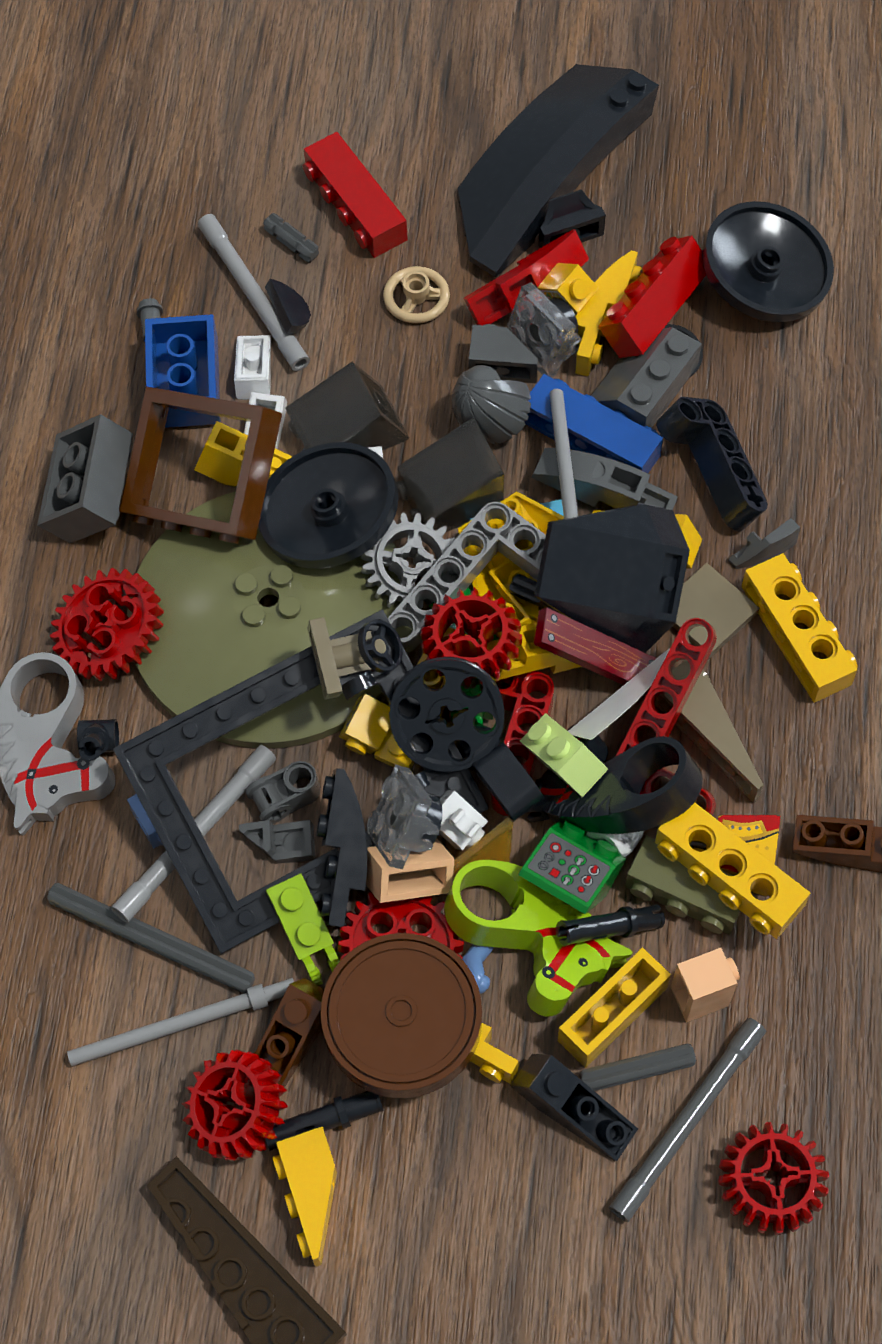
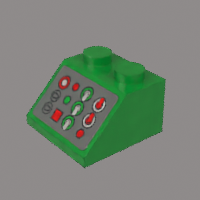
[518,821,626,914]

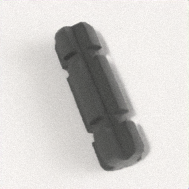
[263,213,319,262]

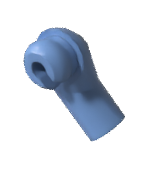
[462,944,495,994]

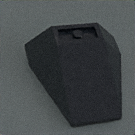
[534,504,690,653]

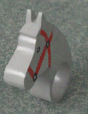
[0,652,115,835]

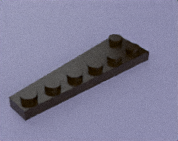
[147,1156,347,1344]

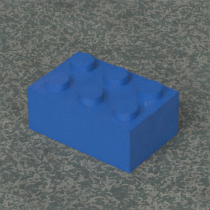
[145,314,221,428]

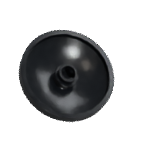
[702,201,834,322]
[258,442,399,569]

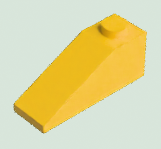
[194,421,293,486]

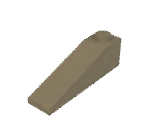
[655,660,763,803]

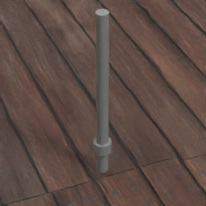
[549,389,578,519]
[67,978,294,1066]

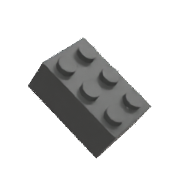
[37,414,133,543]

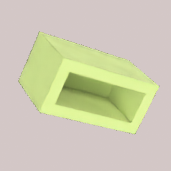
[520,713,608,797]

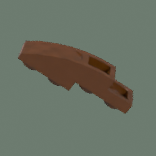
[793,815,882,873]

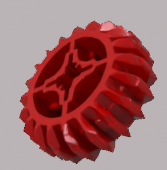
[421,587,522,687]
[181,1050,288,1161]
[718,1122,829,1235]

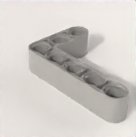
[388,502,546,653]

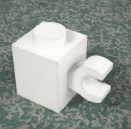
[439,790,488,850]

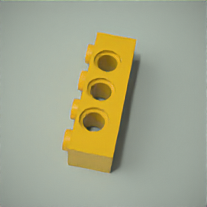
[741,553,858,703]
[655,802,811,939]

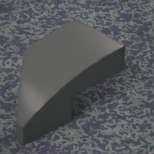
[728,518,801,569]
[238,820,316,863]

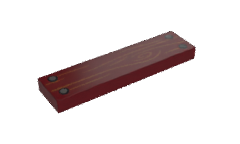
[534,608,657,695]

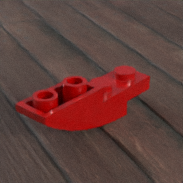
[463,229,589,325]

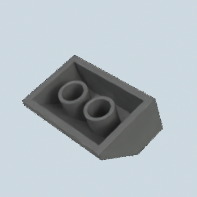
[591,327,702,428]

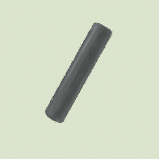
[580,1043,696,1091]

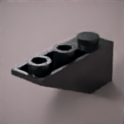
[510,1054,638,1162]

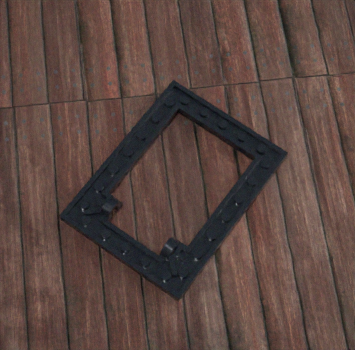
[113,609,489,954]

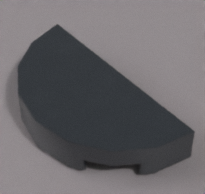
[265,278,311,334]

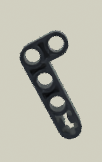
[656,397,768,532]

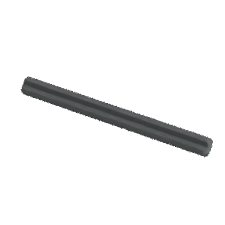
[47,883,255,993]

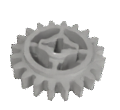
[361,513,457,609]

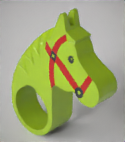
[444,860,633,1017]

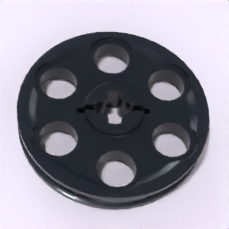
[389,657,504,772]

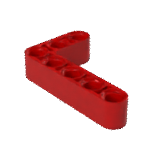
[615,618,717,815]

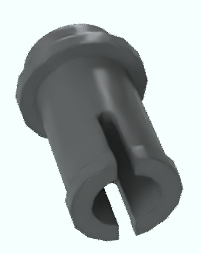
[136,298,163,342]

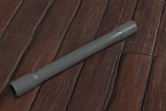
[609,1018,766,1223]

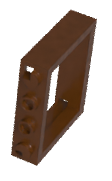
[120,386,282,544]

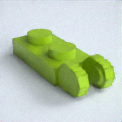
[266,873,340,985]

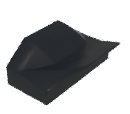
[538,190,606,248]

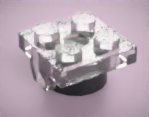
[507,282,582,377]
[367,764,443,870]

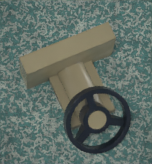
[307,617,403,700]

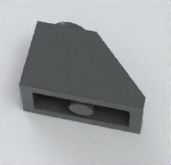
[469,324,538,383]

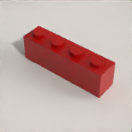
[303,132,408,258]
[598,235,706,358]

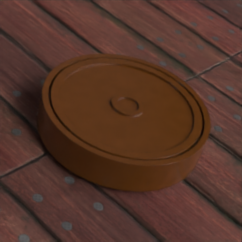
[321,933,482,1098]

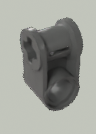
[245,761,321,824]

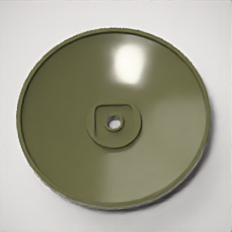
[127,491,413,749]

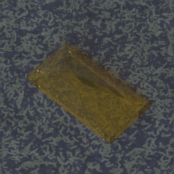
[454,817,514,871]

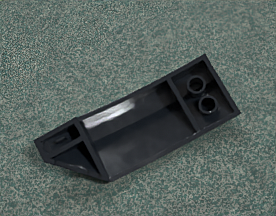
[457,64,659,277]

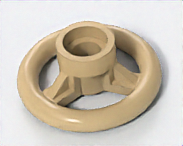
[383,266,450,323]

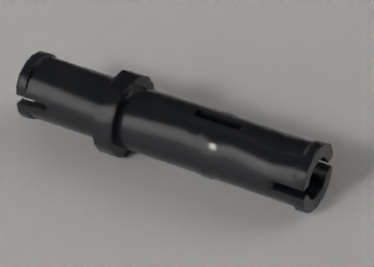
[555,904,665,946]
[265,1091,384,1151]

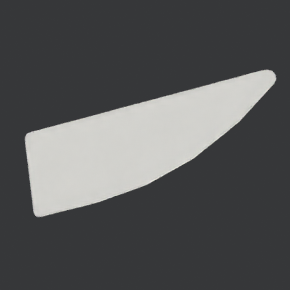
[568,649,670,740]

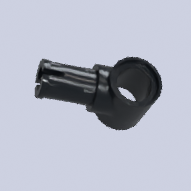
[77,719,119,761]

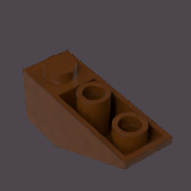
[255,978,324,1088]

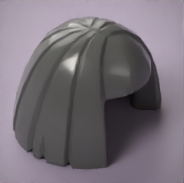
[452,365,531,444]

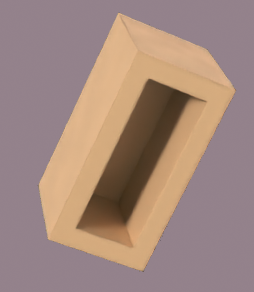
[366,838,454,903]
[671,948,740,1023]

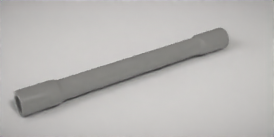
[198,214,310,371]
[111,745,276,923]

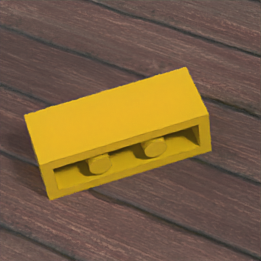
[557,947,671,1068]

